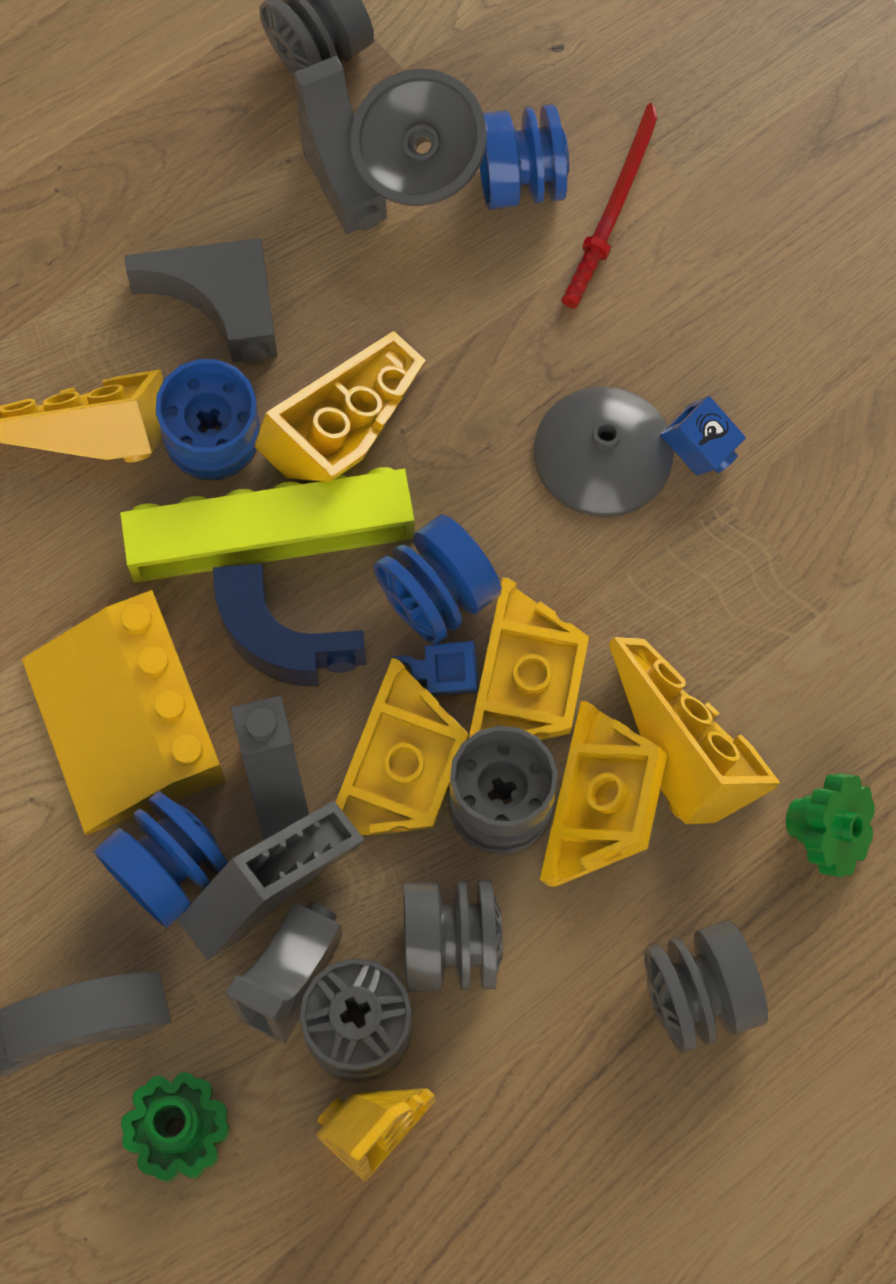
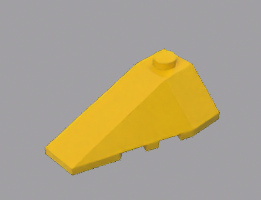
[254,331,426,482]
[0,369,163,463]
[608,637,780,824]
[316,1088,435,1182]

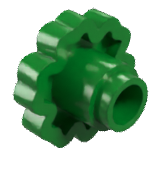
[786,773,875,878]
[121,1072,230,1183]

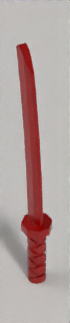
[561,103,657,309]

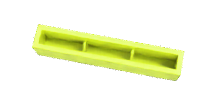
[120,467,415,583]

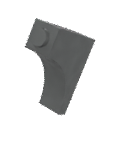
[294,56,387,235]
[124,238,278,363]
[231,696,309,841]
[178,801,364,960]
[225,902,342,1044]

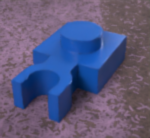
[392,641,479,697]

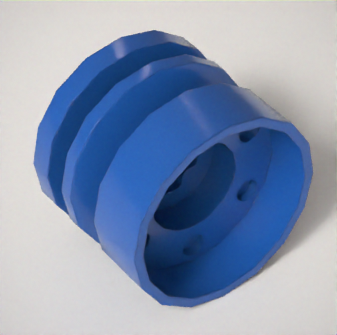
[479,104,569,210]
[156,359,260,480]
[374,514,502,645]
[93,791,228,928]

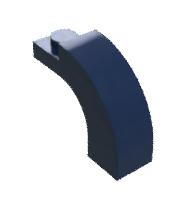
[213,564,366,686]

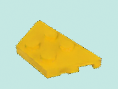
[469,577,589,741]
[335,658,469,836]
[539,701,668,887]

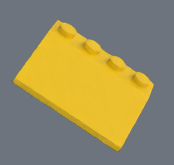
[22,590,226,835]

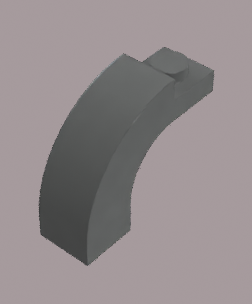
[0,972,171,1076]

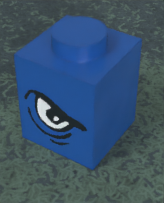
[660,396,746,476]

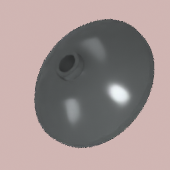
[350,69,487,206]
[534,387,674,517]

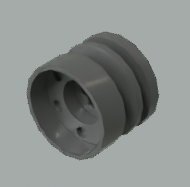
[259,0,374,74]
[449,726,558,855]
[403,880,503,992]
[643,920,768,1054]
[300,958,413,1083]

